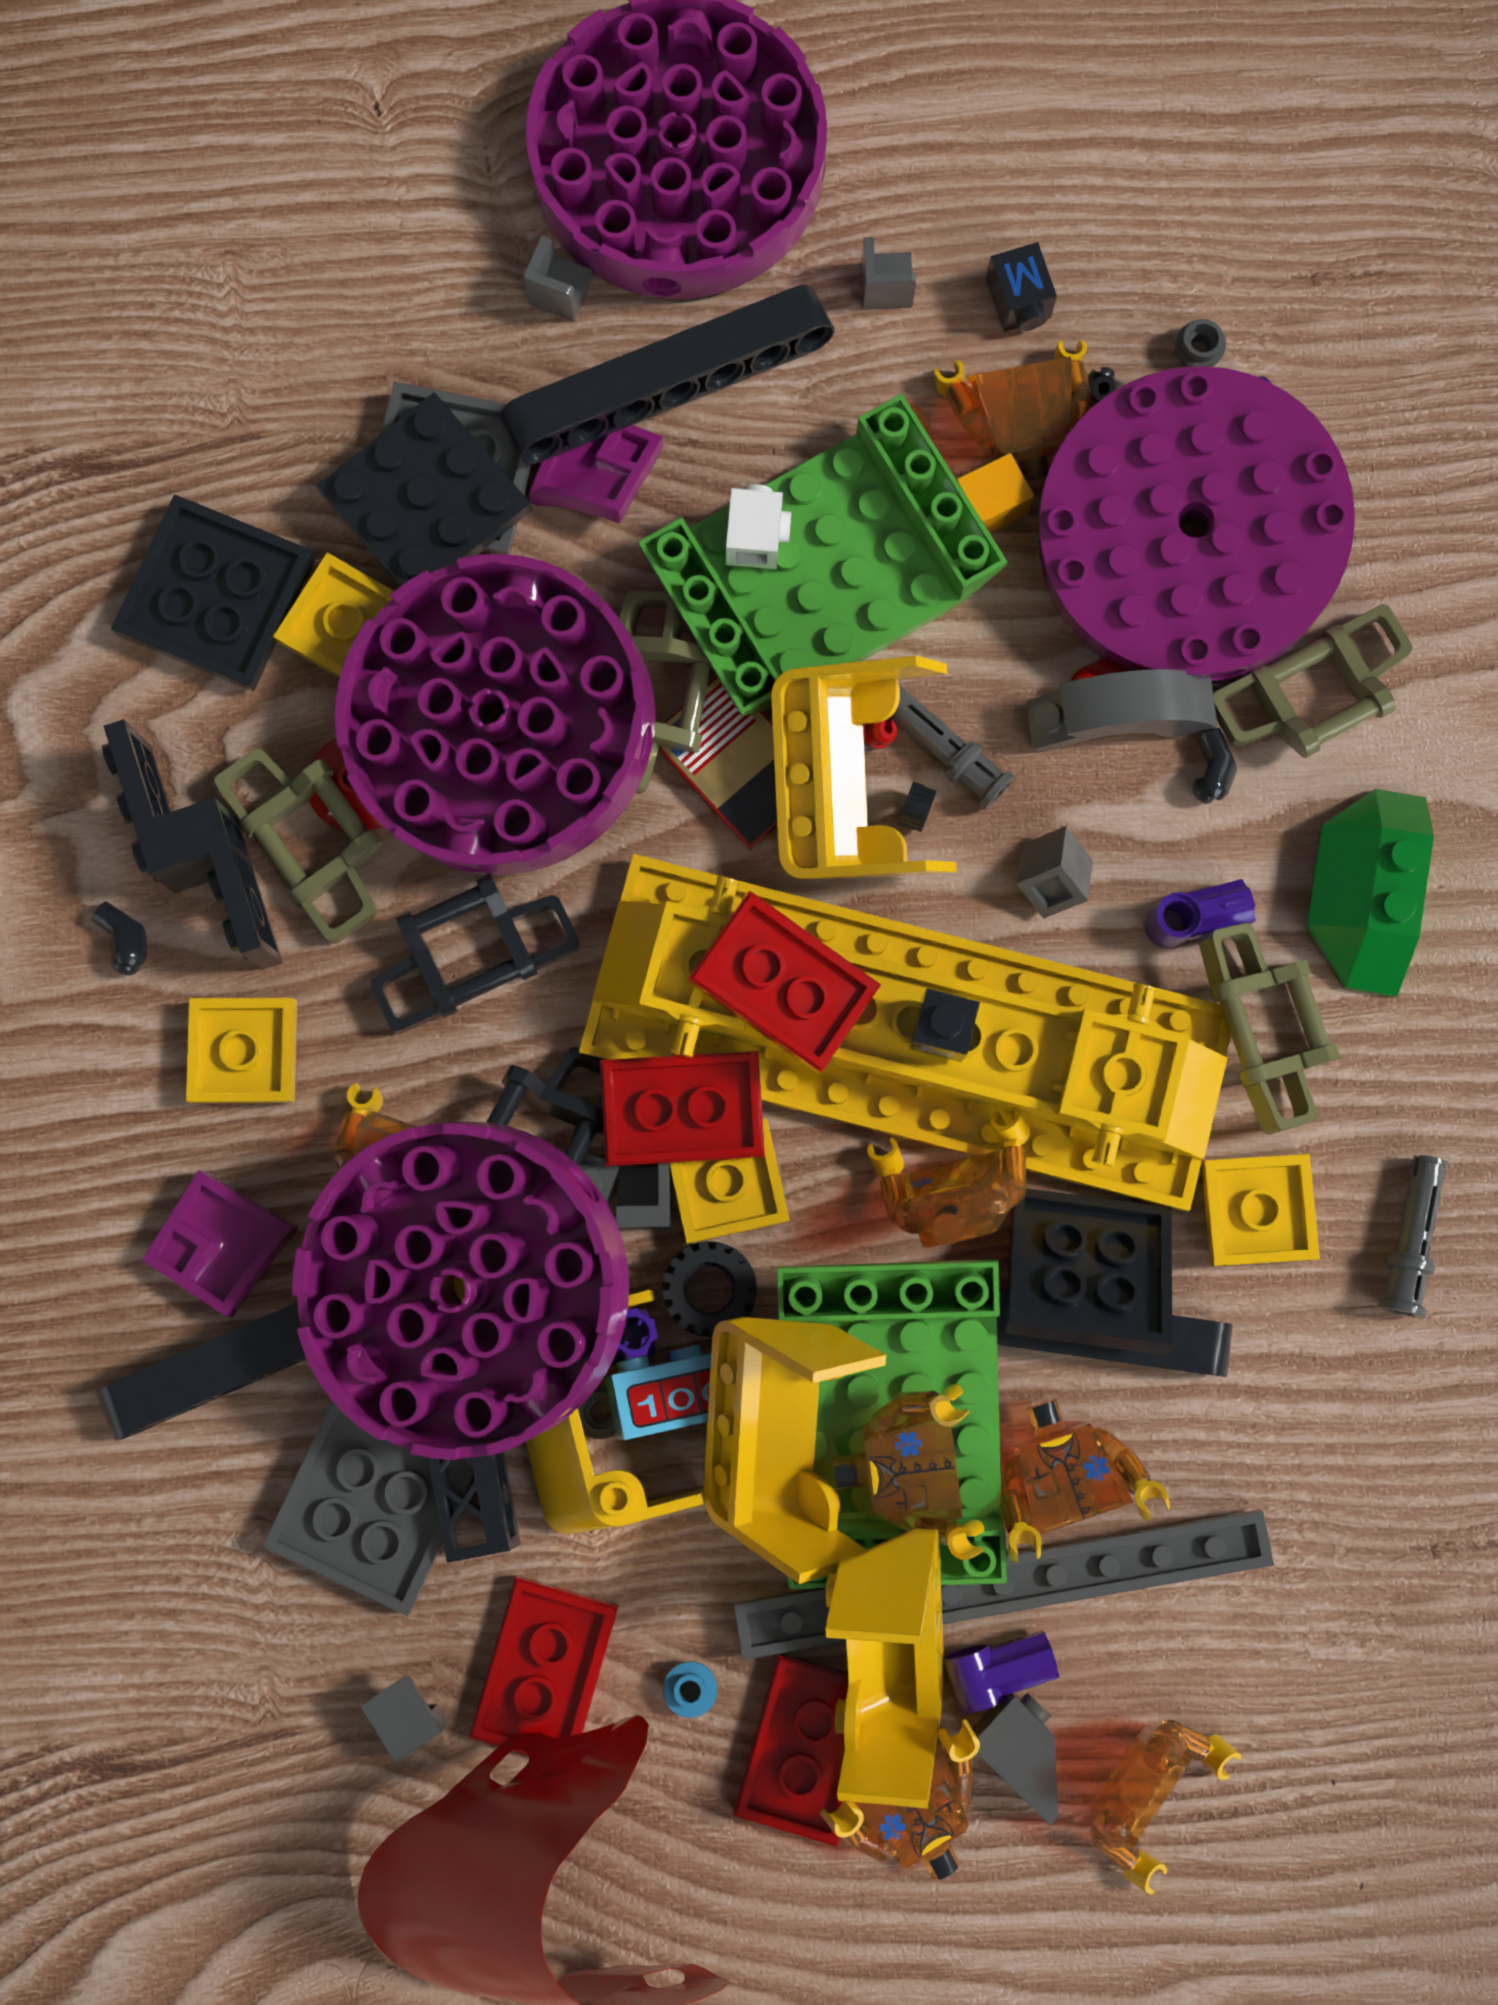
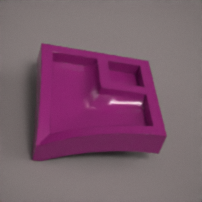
[529,425,663,524]
[142,1170,298,1317]

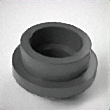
[1175,319,1226,367]
[578,1385,616,1439]

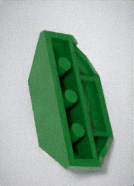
[1305,789,1434,998]

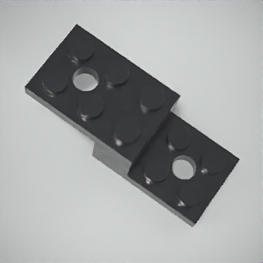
[102,719,283,970]

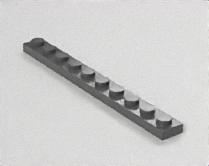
[734,1509,1274,1660]

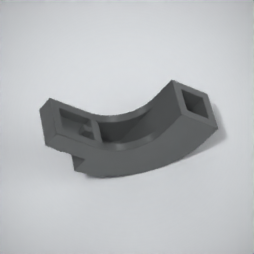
[1027,669,1217,752]

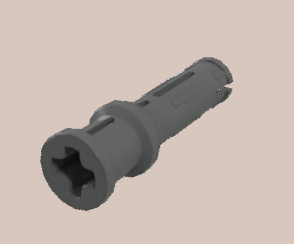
[890,683,1016,811]
[1377,1155,1448,1319]

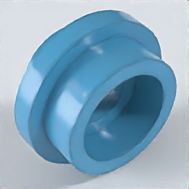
[663,1661,717,1718]

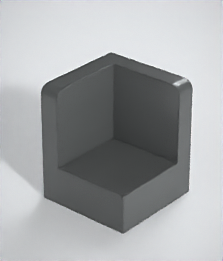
[523,235,593,322]
[861,237,916,310]
[1016,826,1093,919]
[616,1163,671,1230]
[360,1676,449,1763]

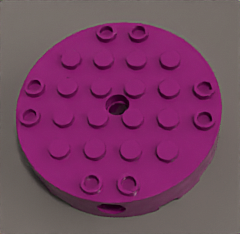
[526,0,827,299]
[1038,366,1355,683]
[335,554,655,875]
[292,1121,629,1460]

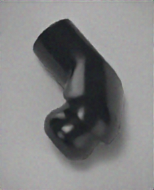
[1087,367,1125,402]
[1192,728,1237,804]
[92,901,148,976]

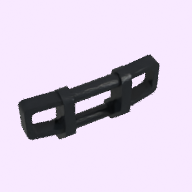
[371,874,580,1034]
[486,1047,604,1166]

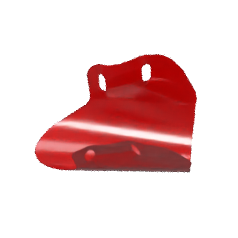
[357,1715,730,2005]

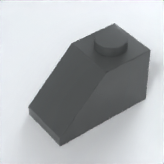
[972,1692,1058,1825]

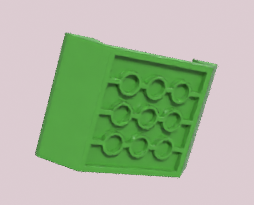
[638,393,1008,717]
[777,1260,1007,1589]

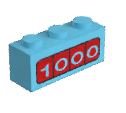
[604,1345,711,1440]

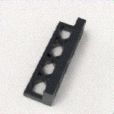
[428,1452,521,1563]

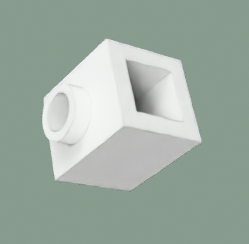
[726,484,792,569]

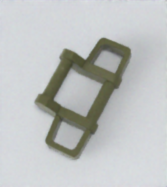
[619,591,713,794]
[1213,604,1412,758]
[214,749,384,944]
[1198,923,1341,1135]

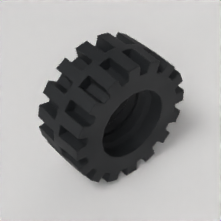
[662,1241,757,1337]

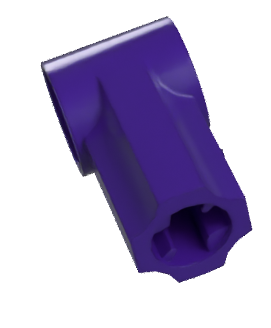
[1145,879,1256,949]
[611,1308,658,1365]
[943,1630,1060,1714]

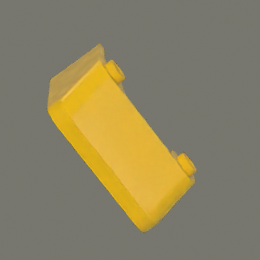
[771,655,957,879]
[526,1290,704,1534]
[704,1317,886,1584]
[825,1528,944,1809]

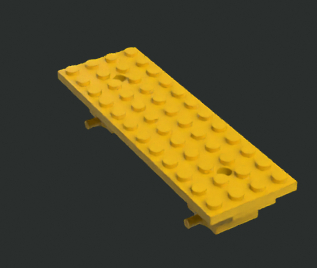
[579,854,1231,1212]

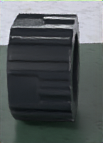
[897,781,936,832]

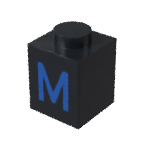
[986,242,1057,332]
[909,988,980,1062]

